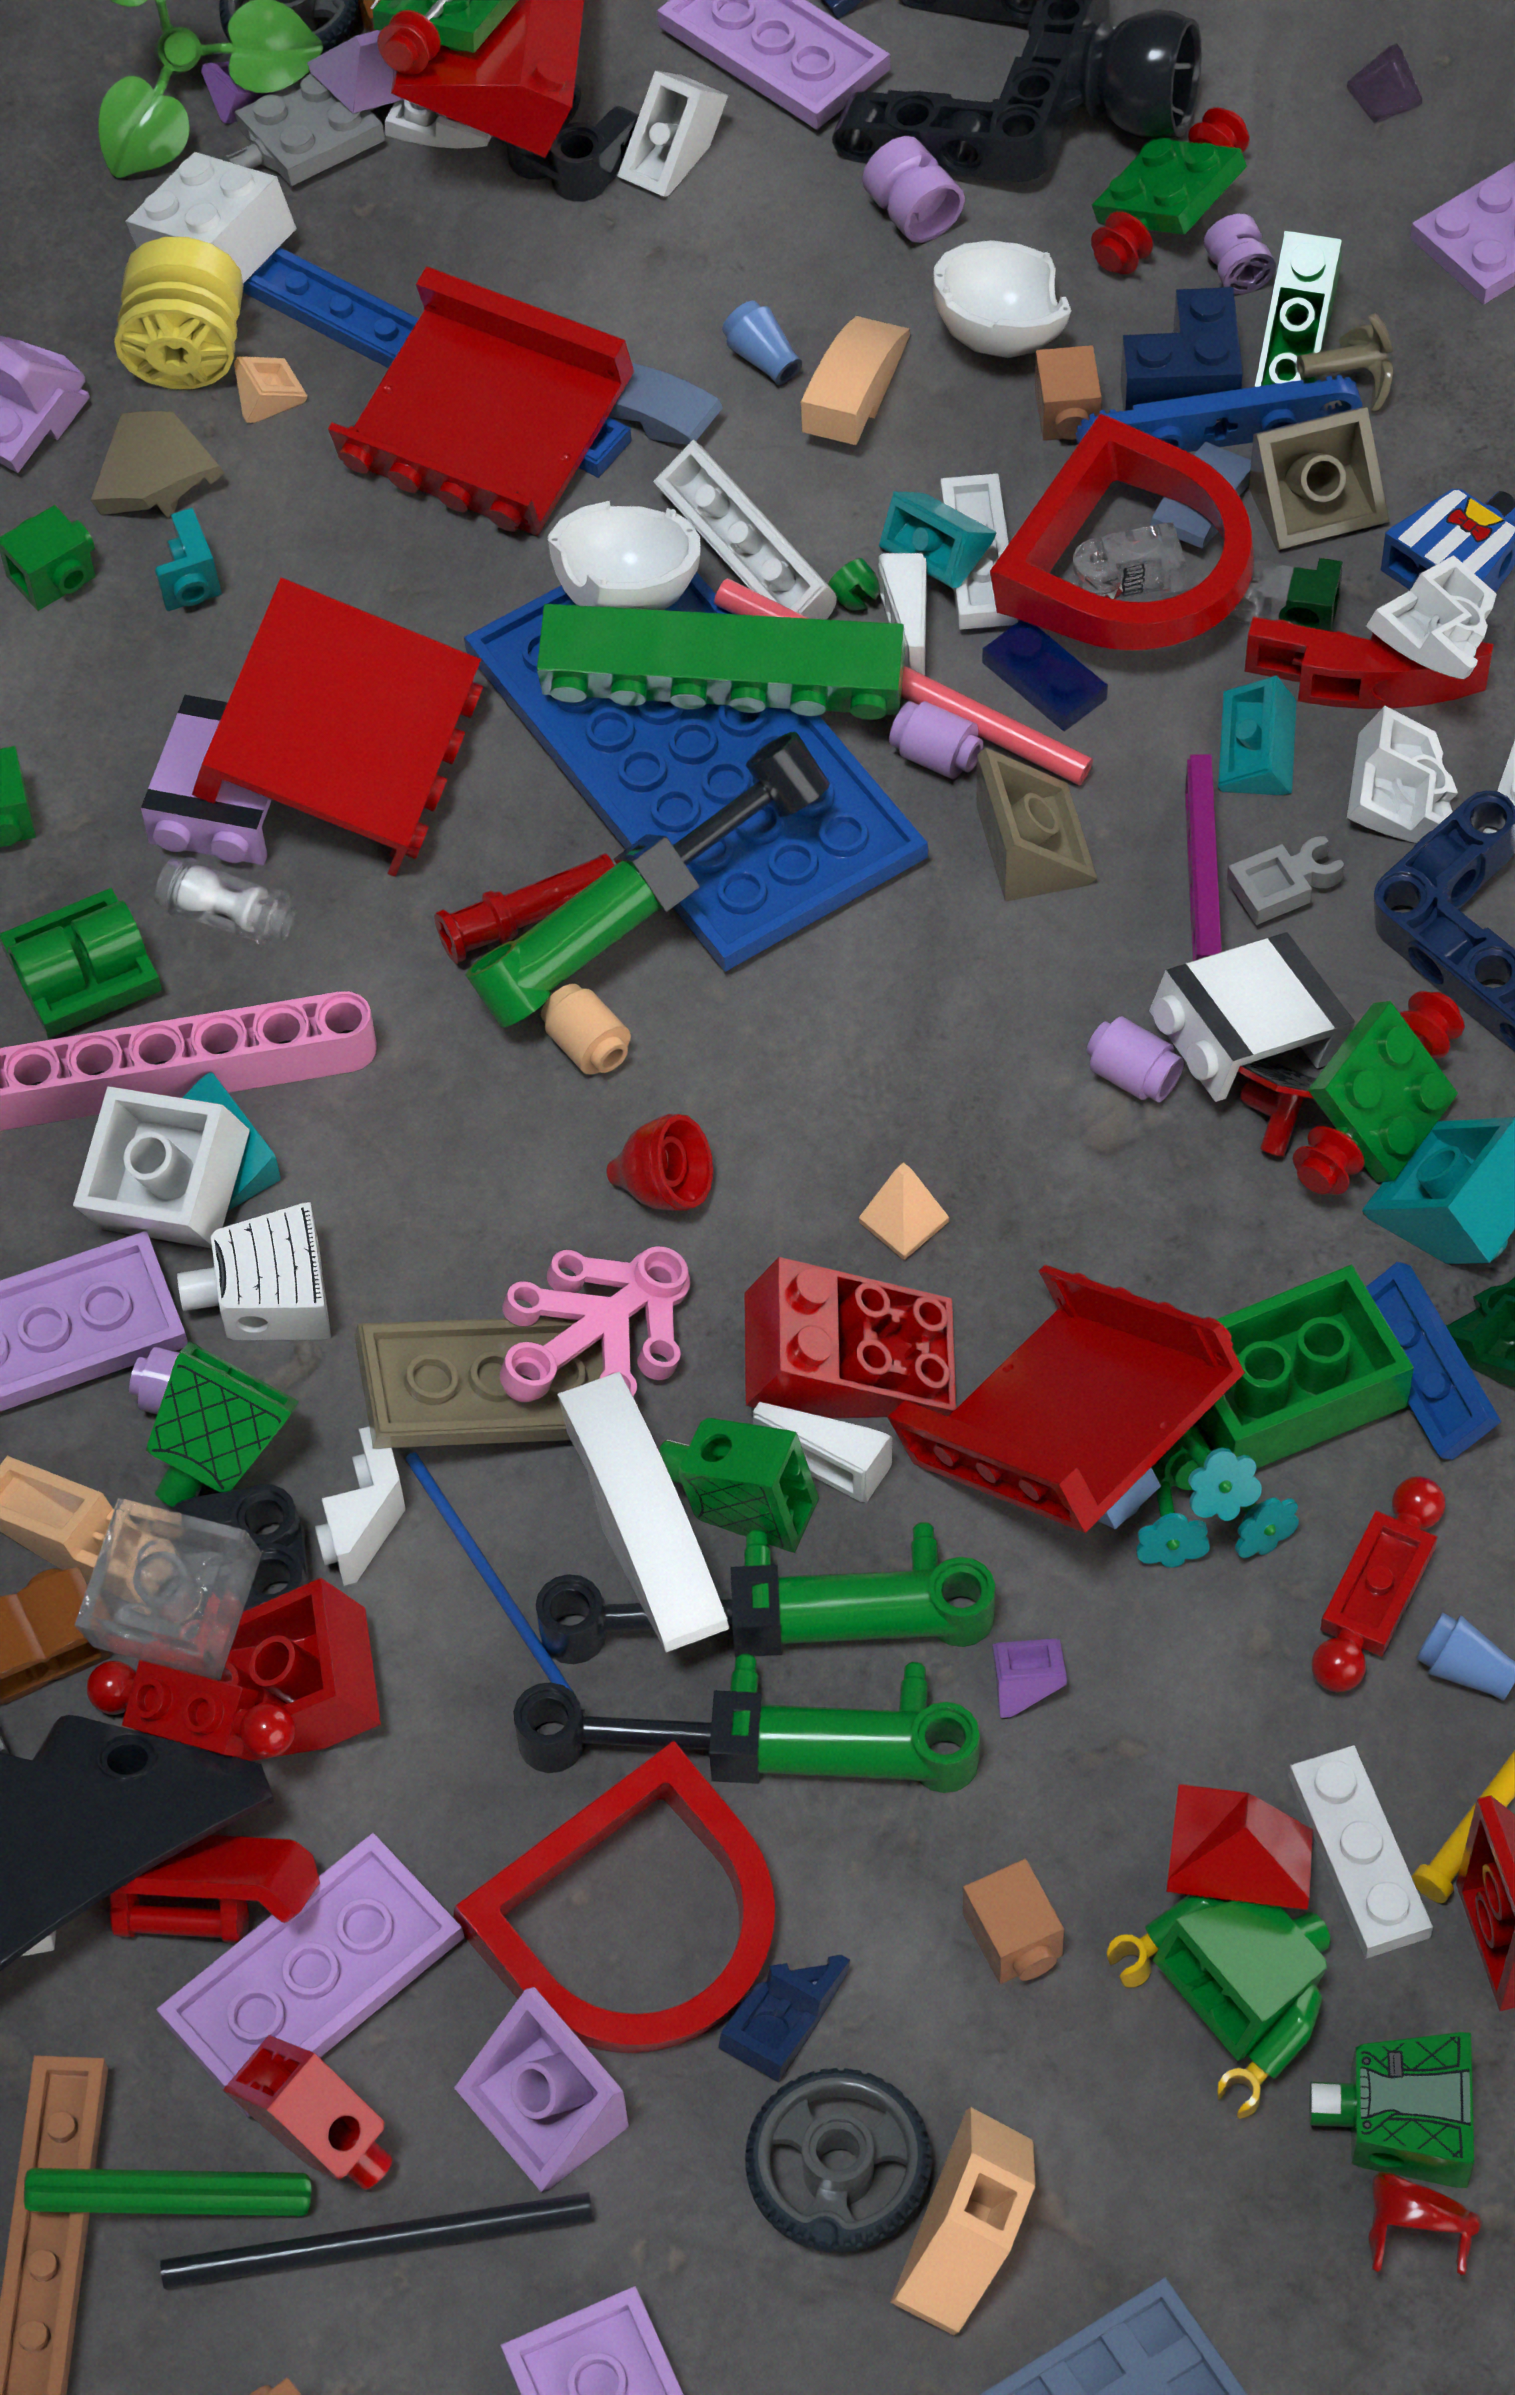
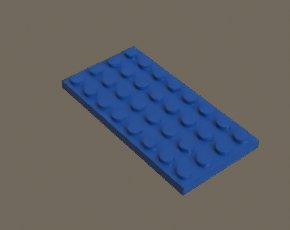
[464,571,928,972]

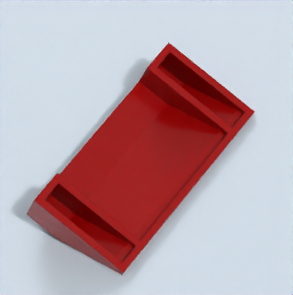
[391,0,584,158]

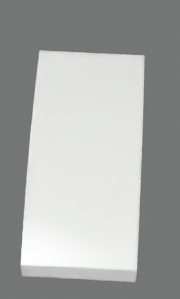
[385,99,492,148]

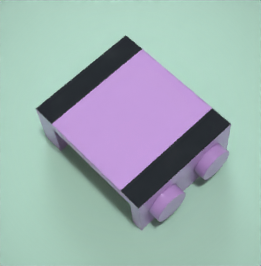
[141,695,272,865]

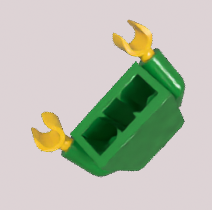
[1107,1895,1331,2119]

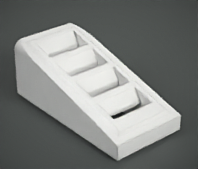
[878,553,927,675]
[753,1402,892,1503]

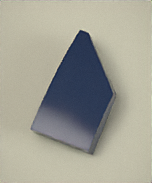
[718,1955,850,2082]

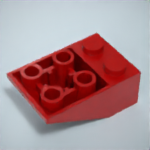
[744,1257,956,1419]

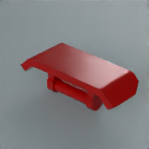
[110,1835,320,1943]

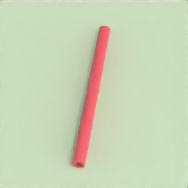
[714,578,1093,786]

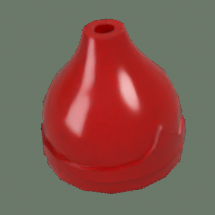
[606,1114,713,1211]

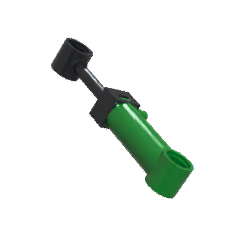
[465,731,830,1027]
[535,1522,995,1665]
[513,1654,980,1793]

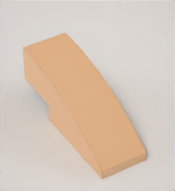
[801,316,910,445]
[0,1456,182,1609]

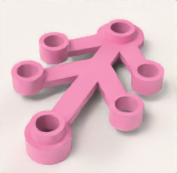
[499,1246,690,1402]

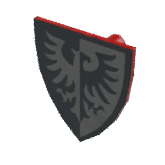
[1238,1059,1316,1156]

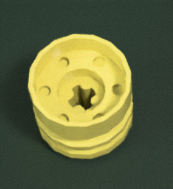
[114,237,243,389]

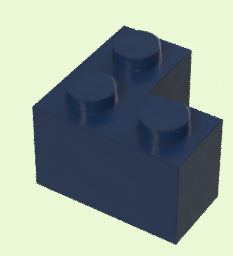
[1120,287,1243,421]

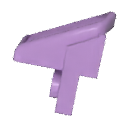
[0,336,90,473]

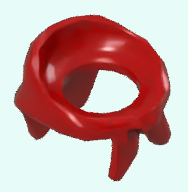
[1368,2172,1482,2275]

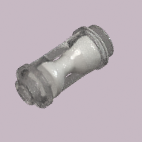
[155,857,296,949]

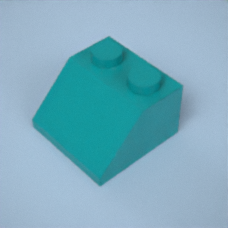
[1362,1117,1515,1264]

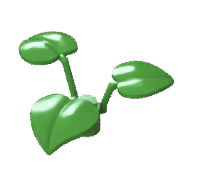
[98,0,323,178]

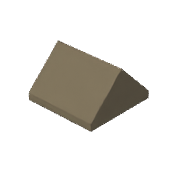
[1249,407,1389,550]
[976,748,1097,902]

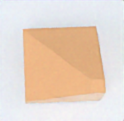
[234,357,308,423]
[859,1162,949,1261]

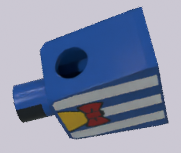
[1381,489,1515,593]

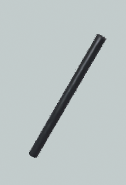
[160,2192,593,2289]

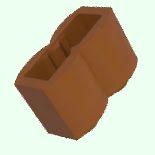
[0,1567,115,1705]

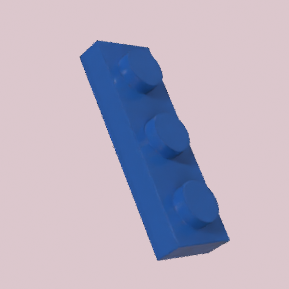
[1366,1261,1502,1460]

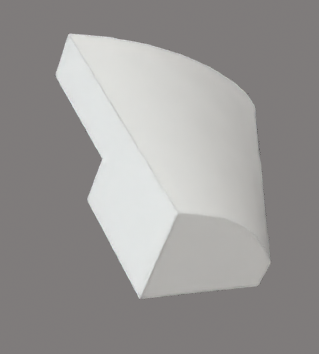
[1366,555,1497,679]
[1347,706,1458,843]

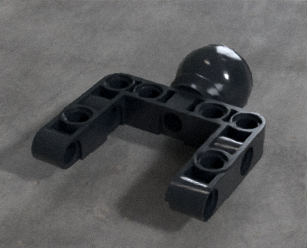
[832,0,1202,182]

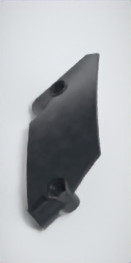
[0,1715,274,1971]

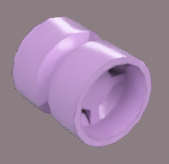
[862,136,965,243]

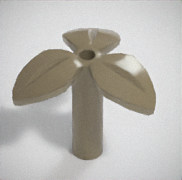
[1296,312,1393,411]

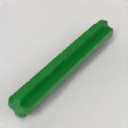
[23,2168,311,2216]

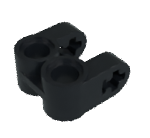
[507,83,639,202]
[170,1484,309,1637]

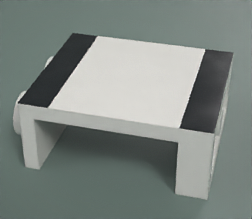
[1149,932,1355,1102]

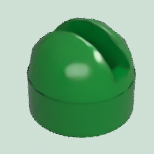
[828,558,879,611]

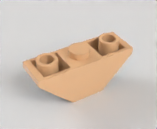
[890,2107,1035,2336]

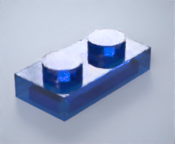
[982,620,1108,732]

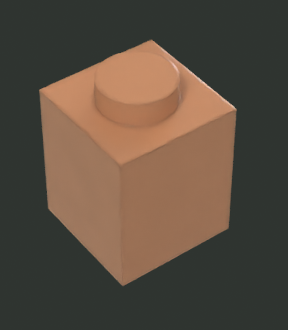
[1035,345,1102,441]
[962,1858,1064,1984]

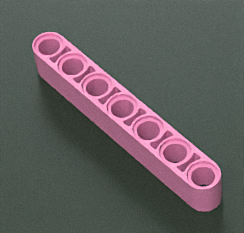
[0,992,377,1131]

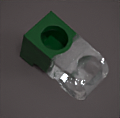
[1230,556,1343,632]

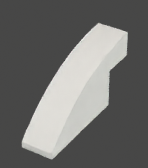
[558,1372,729,1652]

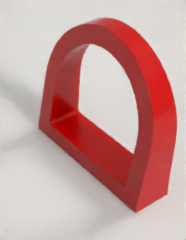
[990,414,1254,650]
[453,1741,775,2053]

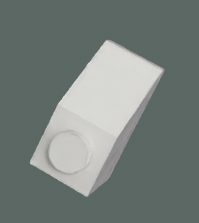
[617,71,728,197]

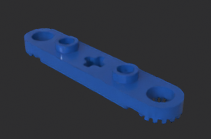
[1075,375,1362,452]

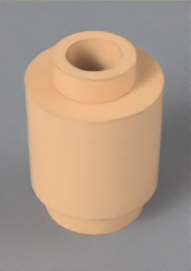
[541,984,631,1075]

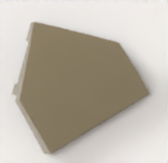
[90,411,225,519]

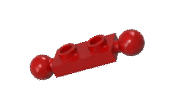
[1311,1476,1445,1692]
[87,1660,295,1758]

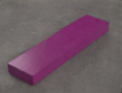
[1185,754,1222,961]

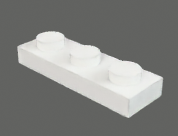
[940,474,1018,630]
[1288,1745,1433,1959]

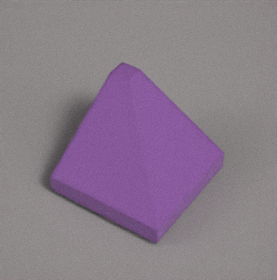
[201,62,276,124]
[993,1638,1067,1718]

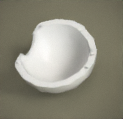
[933,240,1071,358]
[548,501,700,610]

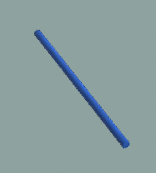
[405,1452,573,1692]

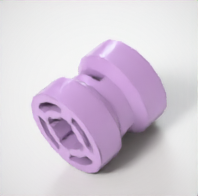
[1204,214,1276,294]

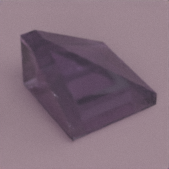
[1347,43,1422,123]

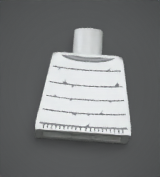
[177,1202,331,1341]

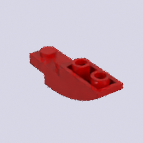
[1244,616,1494,709]

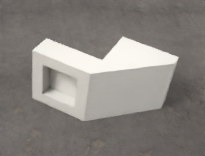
[315,1427,406,1586]

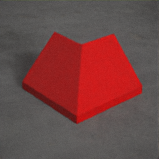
[1166,1784,1313,1910]

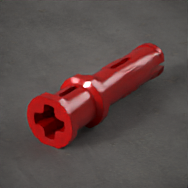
[434,853,614,964]

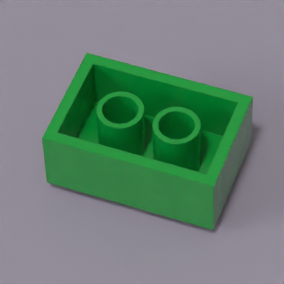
[1198,1264,1414,1469]

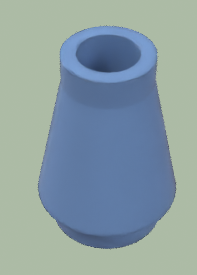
[722,301,802,385]
[1416,1612,1515,1701]

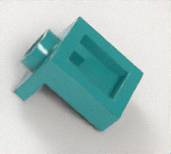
[155,507,222,611]

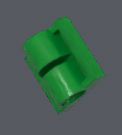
[0,887,162,1038]

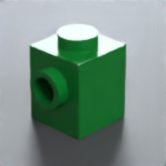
[0,505,96,611]

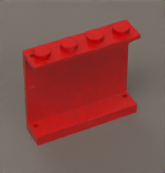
[328,266,634,536]
[191,577,483,877]
[888,1265,1245,1533]

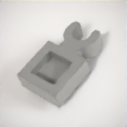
[1227,836,1344,925]

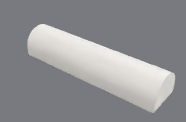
[653,440,837,619]

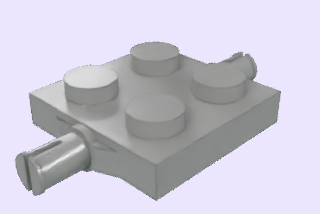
[224,74,385,186]

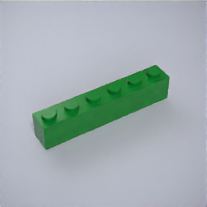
[537,604,905,720]

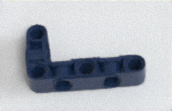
[1374,790,1515,1052]

